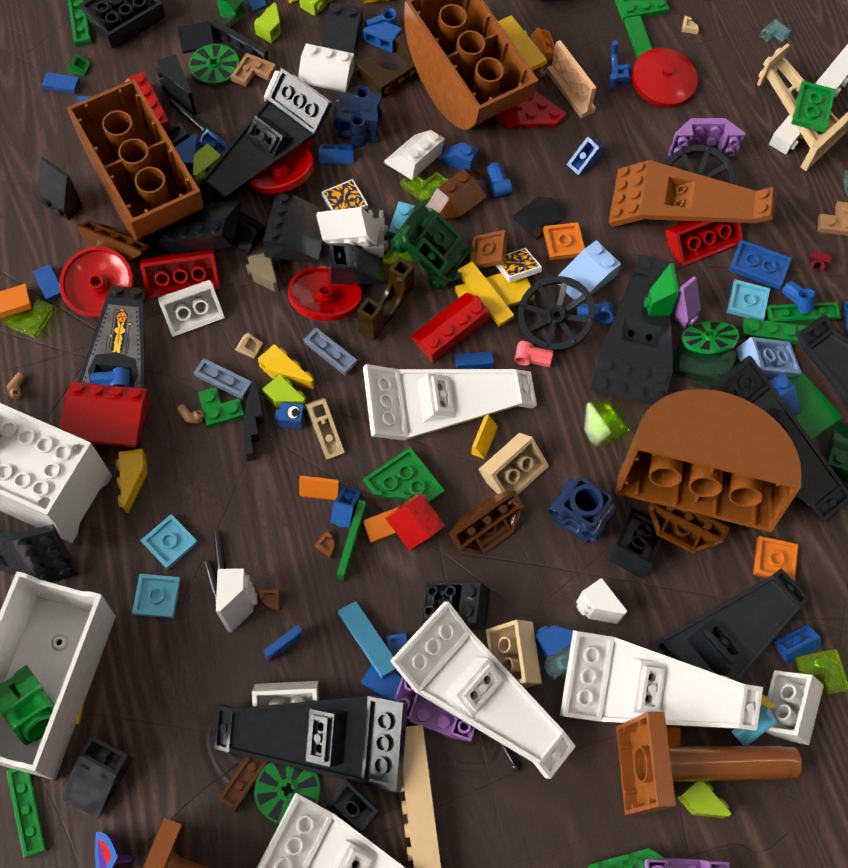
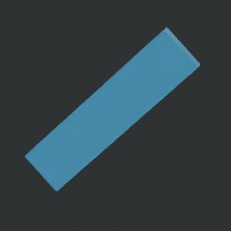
[338,601,397,679]

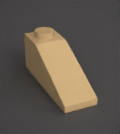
[305,398,345,459]

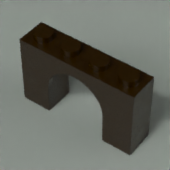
[356,32,419,98]
[357,257,415,341]

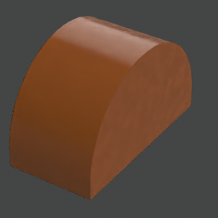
[404,0,539,130]
[67,79,203,241]
[615,389,801,532]

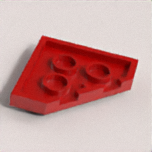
[495,91,567,129]

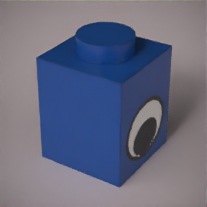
[275,402,305,430]

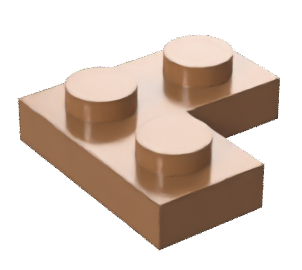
[231,53,276,86]
[818,201,848,236]

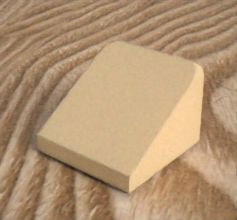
[235,333,263,358]

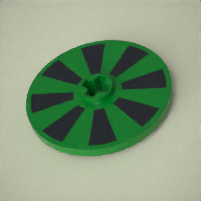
[189,44,239,85]
[682,321,739,354]
[255,762,320,824]

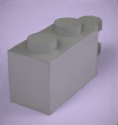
[362,210,388,258]

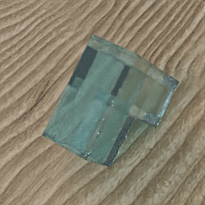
[760,19,791,43]

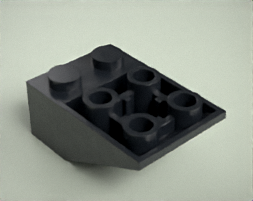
[327,243,385,285]
[420,583,491,630]
[61,735,134,819]

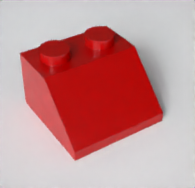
[385,493,445,550]

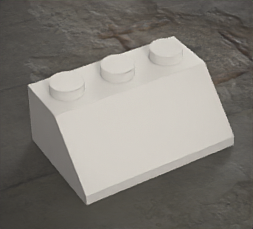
[298,44,355,92]
[384,130,445,180]
[316,207,381,247]
[158,280,225,337]
[765,670,824,745]
[252,681,319,706]

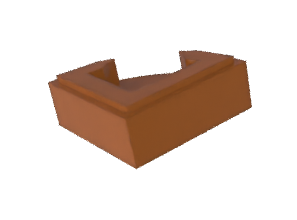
[314,530,335,559]
[258,589,280,611]

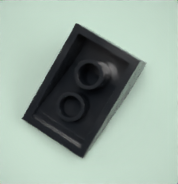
[322,3,363,54]
[156,54,197,115]
[38,157,83,221]
[607,509,663,579]

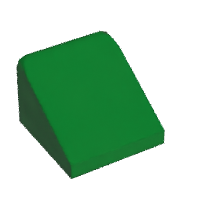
[67,53,91,76]

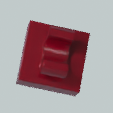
[809,251,832,271]

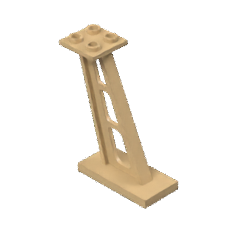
[757,43,848,171]

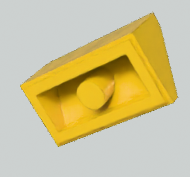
[471,414,497,459]

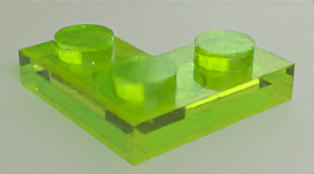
[400,172,448,204]
[2,299,55,338]
[795,649,848,695]

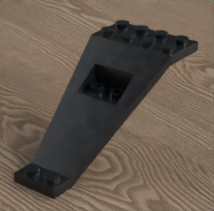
[198,68,333,204]
[589,254,674,405]
[707,355,848,522]
[0,524,79,583]
[648,568,810,727]
[213,695,408,792]

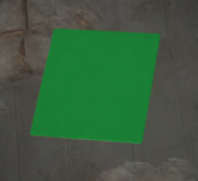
[788,371,843,439]

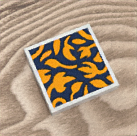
[321,179,368,211]
[496,248,542,283]

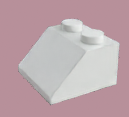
[576,578,627,624]

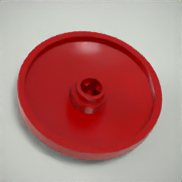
[632,48,698,108]
[249,146,314,194]
[59,246,134,319]
[288,266,362,321]

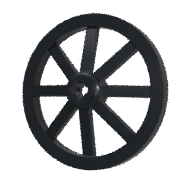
[665,145,735,185]
[518,276,596,351]

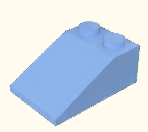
[558,240,621,300]
[736,337,802,380]

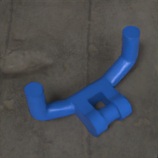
[609,40,631,89]

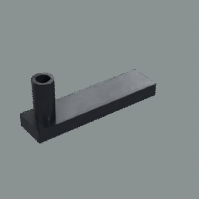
[211,15,269,61]

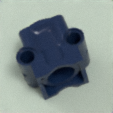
[333,86,382,147]
[548,477,618,543]

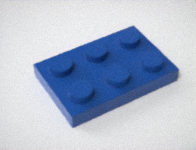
[728,239,792,290]

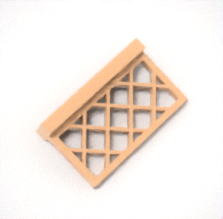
[546,40,596,118]

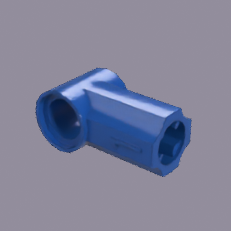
[364,8,397,27]
[487,162,512,197]
[782,281,815,313]
[577,301,613,325]
[90,367,130,387]

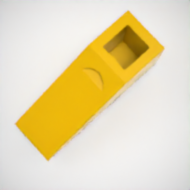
[258,344,314,390]
[116,449,147,513]

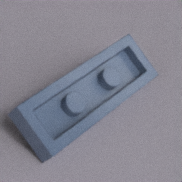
[304,328,357,375]
[194,358,252,400]

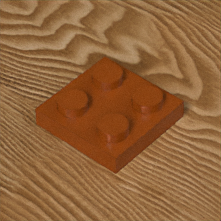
[470,230,508,269]

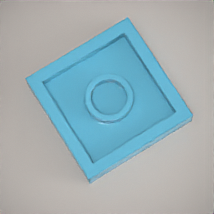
[726,279,770,320]
[140,514,198,570]
[132,574,181,619]

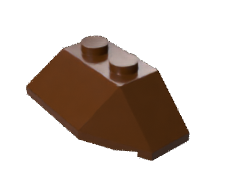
[425,169,487,219]
[77,220,150,262]
[449,489,524,554]
[648,502,730,554]

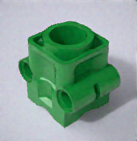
[0,665,55,745]

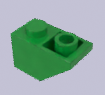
[217,0,245,20]

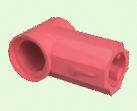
[514,341,553,368]

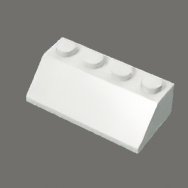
[216,569,257,632]

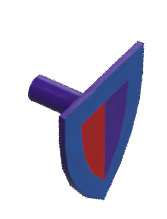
[95,832,132,868]

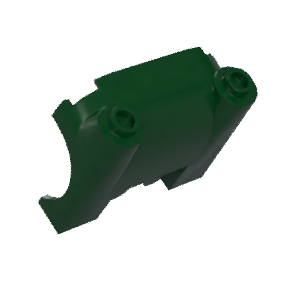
[391,199,474,290]

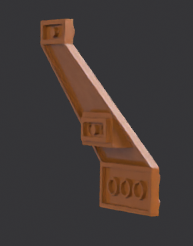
[609,160,776,227]

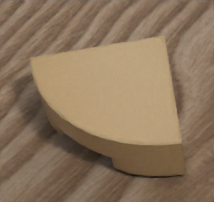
[681,16,699,35]

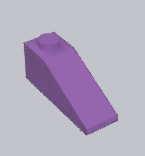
[671,276,701,329]

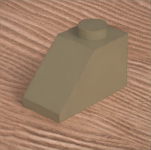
[246,253,278,292]

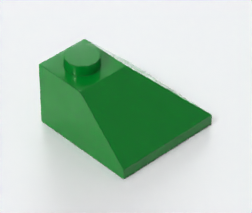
[644,263,679,316]

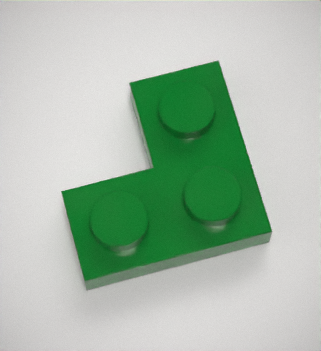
[198,387,244,428]

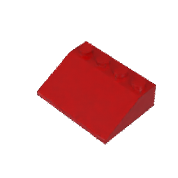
[59,382,151,447]

